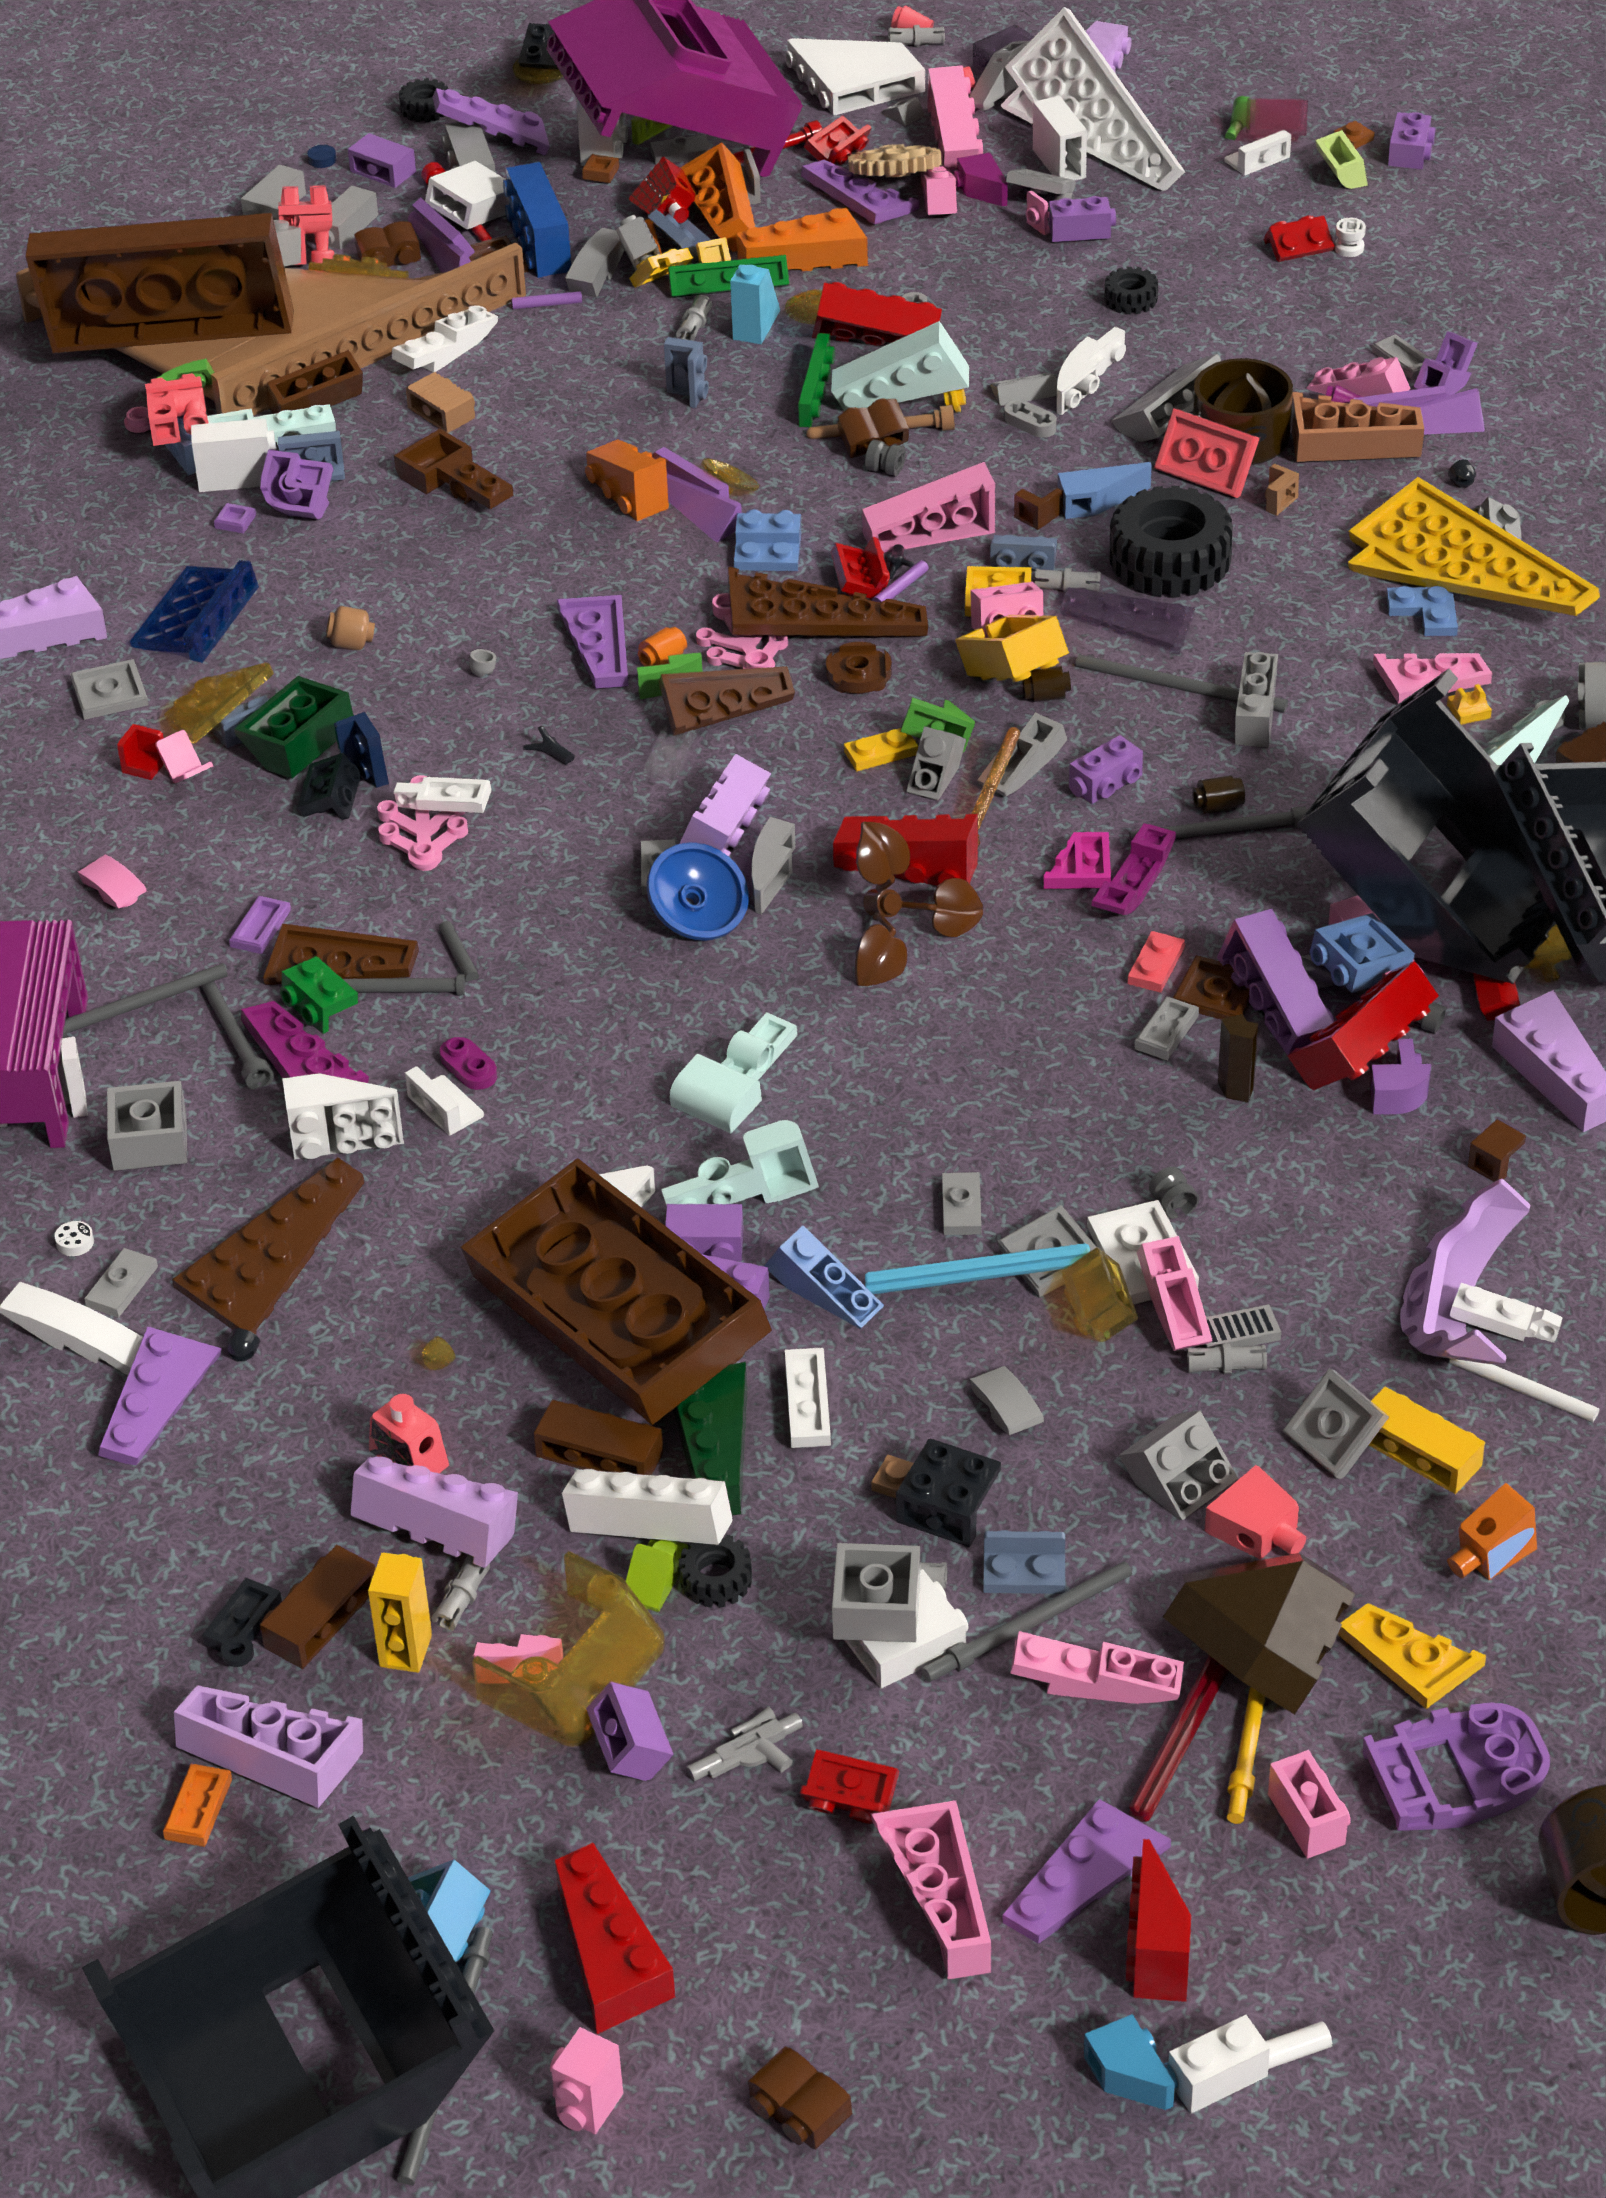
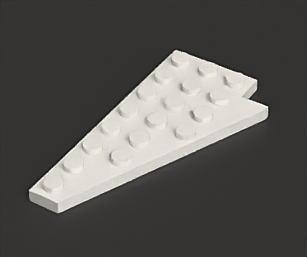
[1001,7,1185,191]

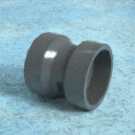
[865,439,906,477]
[1149,1167,1199,1219]

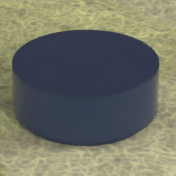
[307,145,336,168]

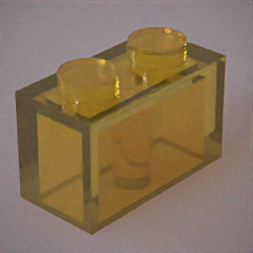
[1061,1247,1138,1342]

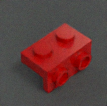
[804,115,872,165]
[1263,215,1335,262]
[830,537,890,599]
[800,1749,899,1824]

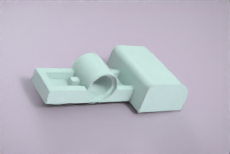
[207,404,336,444]
[670,1012,797,1134]
[661,1120,819,1205]

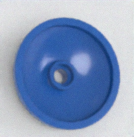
[647,842,749,941]

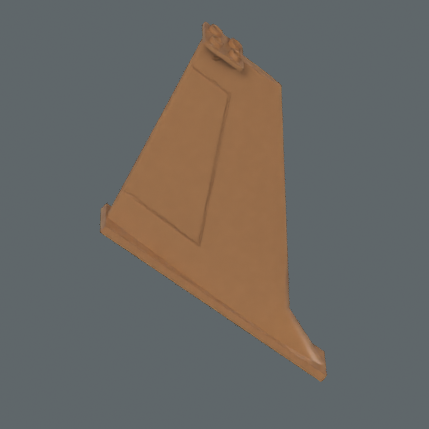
[16,243,526,416]

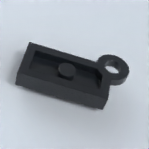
[202,1578,282,1667]

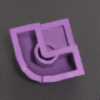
[260,450,334,519]

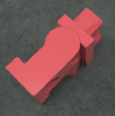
[278,185,335,265]
[145,373,209,446]

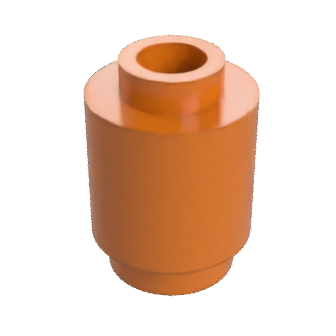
[638,627,687,667]

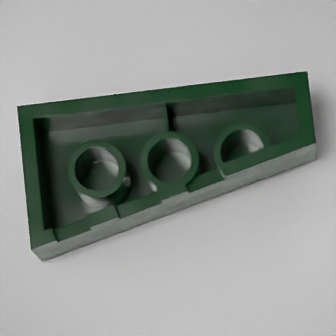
[673,1362,748,1516]

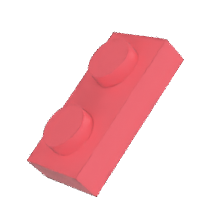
[1128,931,1185,993]

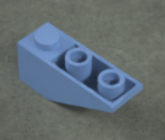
[1058,462,1151,519]
[764,1225,884,1329]

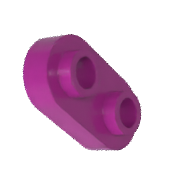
[440,1037,497,1090]

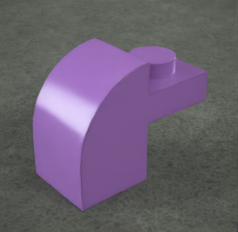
[1414,331,1478,396]
[1370,1039,1431,1114]

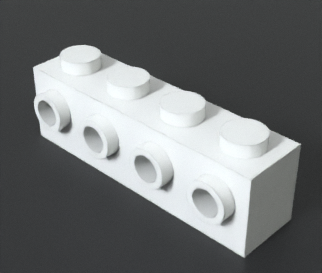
[562,1469,733,1545]

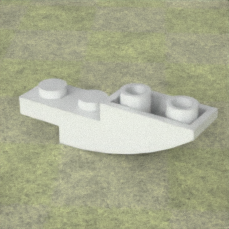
[392,306,498,372]
[1057,327,1126,415]

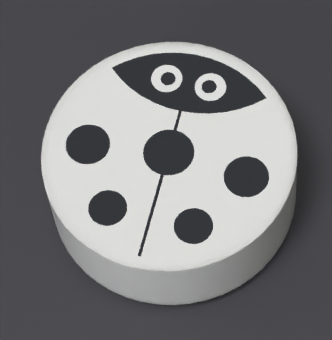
[55,1221,94,1256]

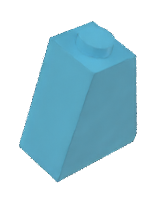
[730,264,780,344]

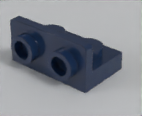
[334,712,389,788]

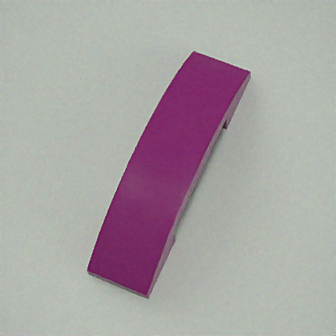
[1092,823,1176,915]

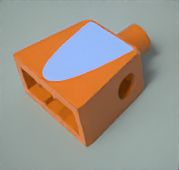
[1447,1483,1537,1580]

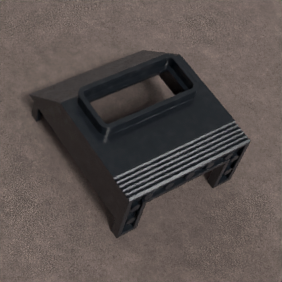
[1297,669,1556,984]
[1490,743,1606,983]
[82,1816,495,2198]

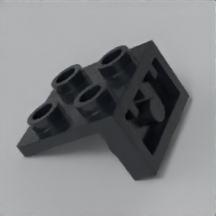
[518,23,559,70]
[896,1439,1001,1547]

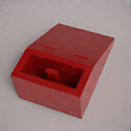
[1125,1839,1192,2002]

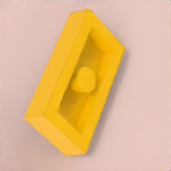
[844,728,919,772]

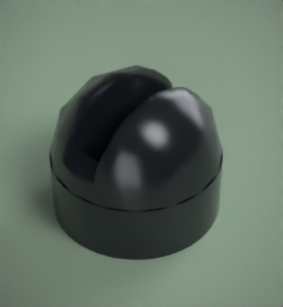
[1448,459,1476,488]
[227,1328,260,1361]

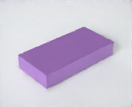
[229,896,291,954]

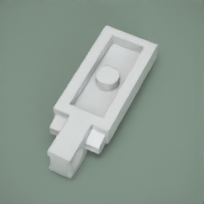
[394,777,491,813]
[1449,1283,1562,1342]

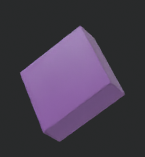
[214,503,256,534]

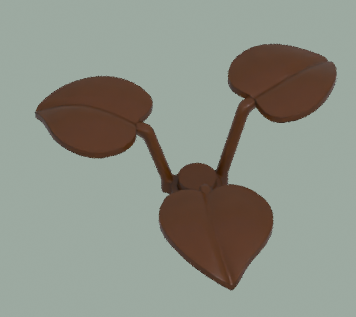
[855,822,983,986]

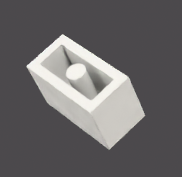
[1168,2015,1270,2114]

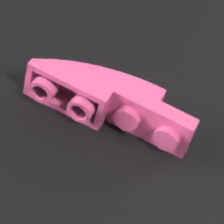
[1010,1631,1184,1704]

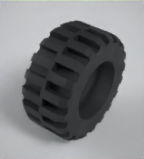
[1109,485,1233,598]

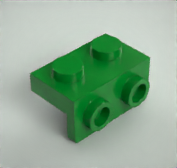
[280,956,358,1034]

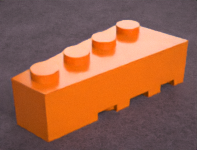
[680,142,755,252]
[736,208,868,271]

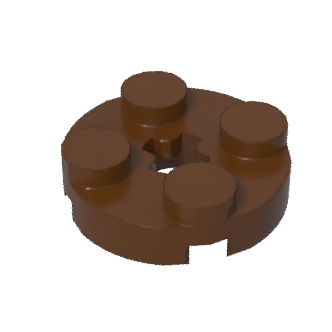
[826,642,892,693]

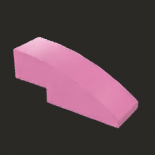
[1137,1236,1212,1351]

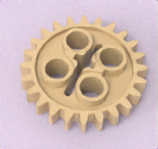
[848,144,942,177]

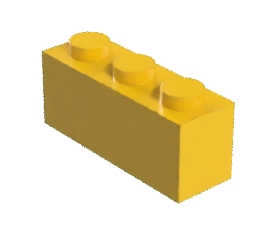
[1369,1386,1485,1494]
[368,1552,432,1673]

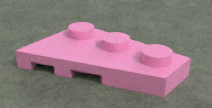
[1373,653,1492,704]

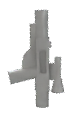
[686,1706,803,1782]

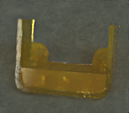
[472,1551,665,1747]

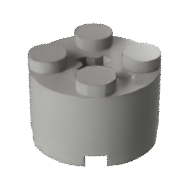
[1578,662,1606,729]

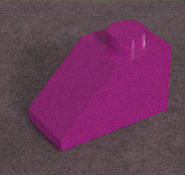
[953,152,1008,206]

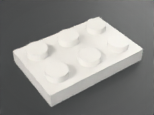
[1087,1200,1199,1306]

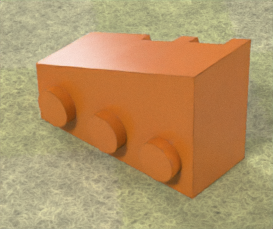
[585,439,669,521]

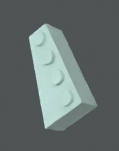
[831,321,969,411]

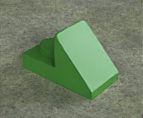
[900,697,975,753]

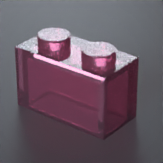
[1246,98,1308,141]

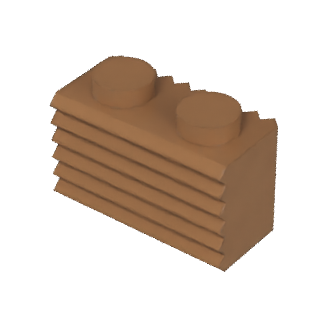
[406,371,475,433]

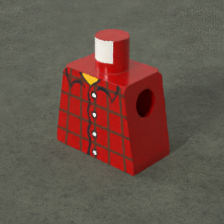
[628,156,696,223]

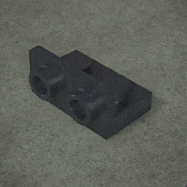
[297,752,361,820]

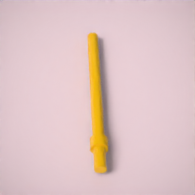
[1227,1687,1265,1824]

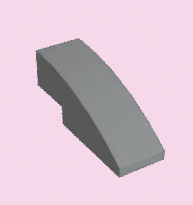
[565,228,625,298]
[977,712,1067,796]
[752,817,796,915]

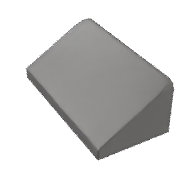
[990,373,1057,406]

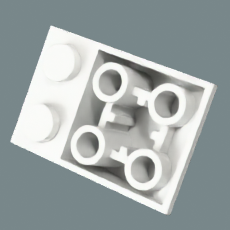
[282,1073,404,1159]

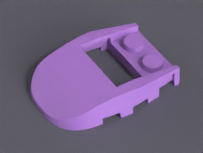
[1363,1703,1550,1831]

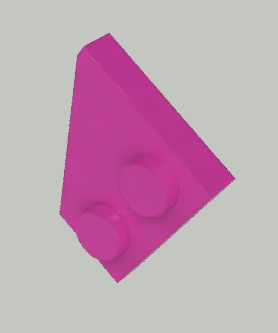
[1043,832,1111,889]

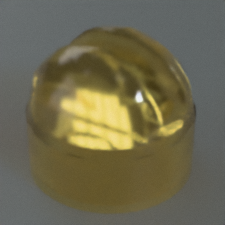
[422,1336,456,1370]

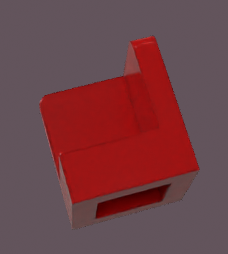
[117,724,164,780]

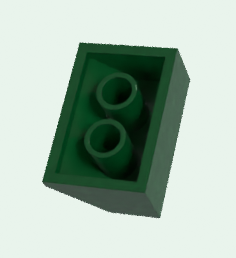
[234,676,354,779]

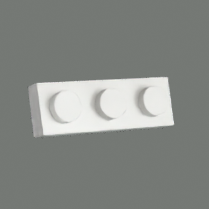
[785,1348,831,1448]

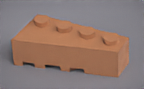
[1291,392,1424,462]

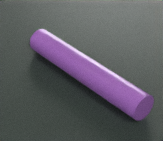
[512,291,582,309]
[872,560,929,602]

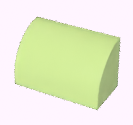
[1315,130,1368,189]

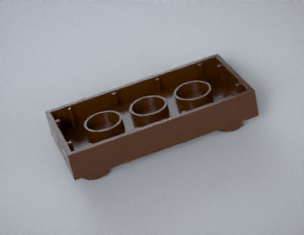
[25,213,294,353]
[460,1158,772,1425]

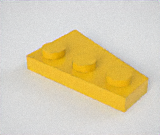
[1338,1603,1486,1709]

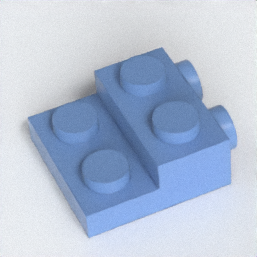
[734,509,801,571]
[1310,913,1415,993]

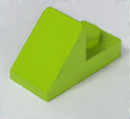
[621,1539,688,1612]

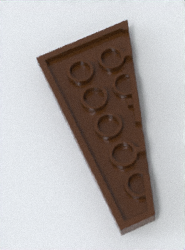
[727,567,928,637]
[172,1157,364,1335]

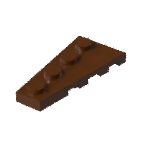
[659,666,795,736]
[263,923,419,985]

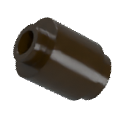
[1022,666,1071,702]
[1192,775,1245,814]

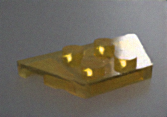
[164,663,274,744]

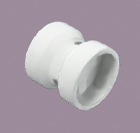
[1335,218,1366,257]

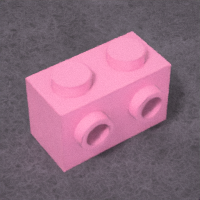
[970,582,1043,638]
[1268,1750,1350,1859]
[550,2027,623,2135]

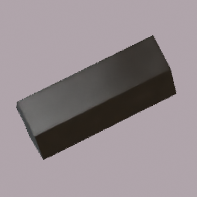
[1218,1014,1258,1103]

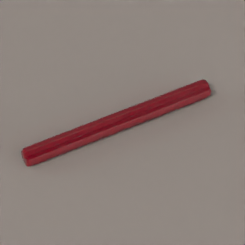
[1129,1655,1228,1822]

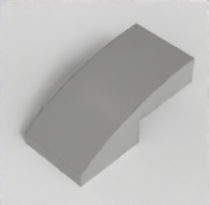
[970,1366,1044,1435]

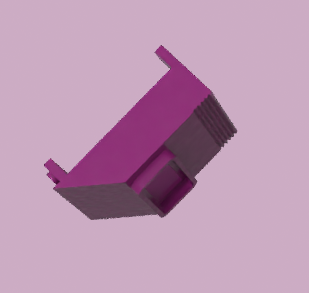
[546,0,803,177]
[0,919,88,1148]

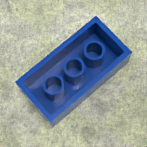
[503,162,571,278]

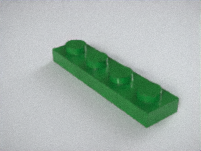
[668,255,789,298]
[798,333,835,428]

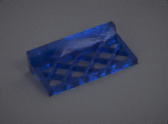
[130,560,259,663]

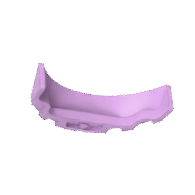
[1400,1179,1530,1365]

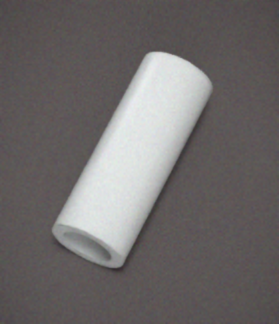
[1265,2021,1332,2069]

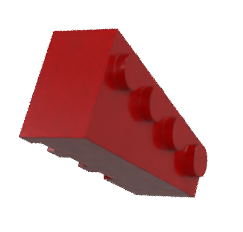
[833,814,978,886]
[1287,961,1439,1090]

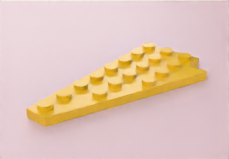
[1348,477,1600,616]

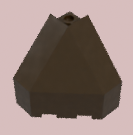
[1163,1553,1355,1715]

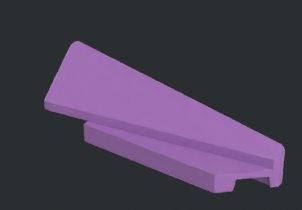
[408,197,475,273]
[1349,386,1485,434]
[652,447,742,542]

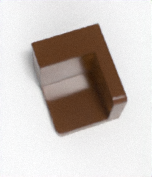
[1014,488,1063,530]
[1468,1119,1526,1182]

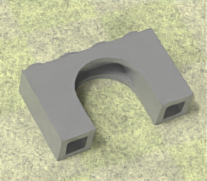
[241,164,378,250]

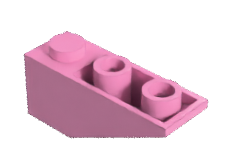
[920,166,957,215]
[1307,357,1410,397]

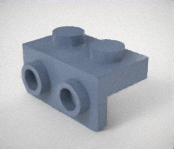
[664,337,709,408]
[278,431,345,481]

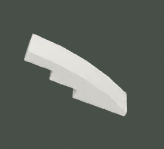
[0,1282,143,1375]

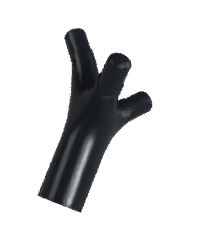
[885,544,914,579]
[524,726,575,765]

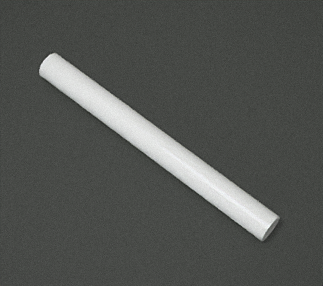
[1449,1358,1599,1422]

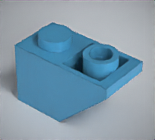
[1084,2014,1178,2110]

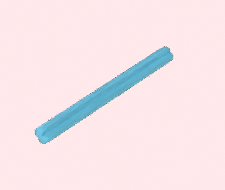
[865,1243,1092,1294]

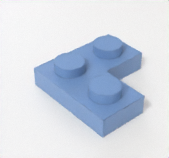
[1386,586,1458,636]

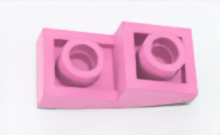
[78,854,147,909]
[474,1634,564,1680]

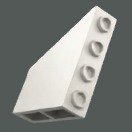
[785,38,925,116]

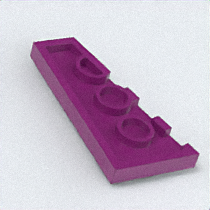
[241,1001,369,1083]

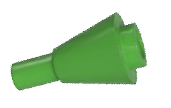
[1225,96,1260,140]

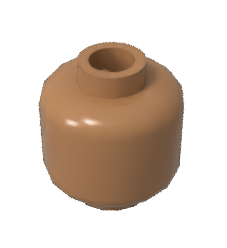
[326,606,375,650]

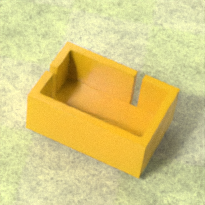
[955,614,1069,682]

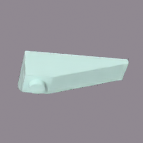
[1484,695,1569,765]

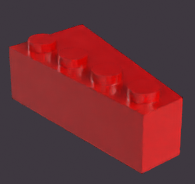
[812,282,942,346]
[555,1843,675,2034]

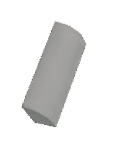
[1111,353,1221,442]

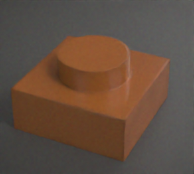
[1334,121,1374,149]
[582,154,619,183]

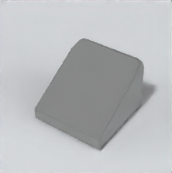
[881,97,925,126]

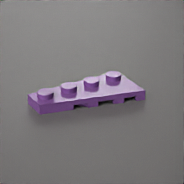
[433,88,550,155]
[801,160,920,224]
[557,595,628,688]
[99,1327,222,1465]
[1003,1799,1171,1944]

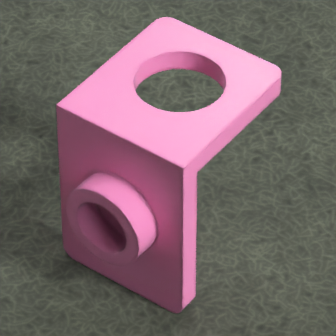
[1026,190,1050,235]
[155,730,213,783]

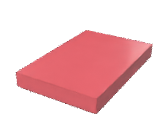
[1154,408,1260,498]

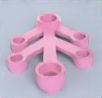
[696,593,788,669]
[377,775,468,871]

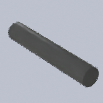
[439,921,479,982]

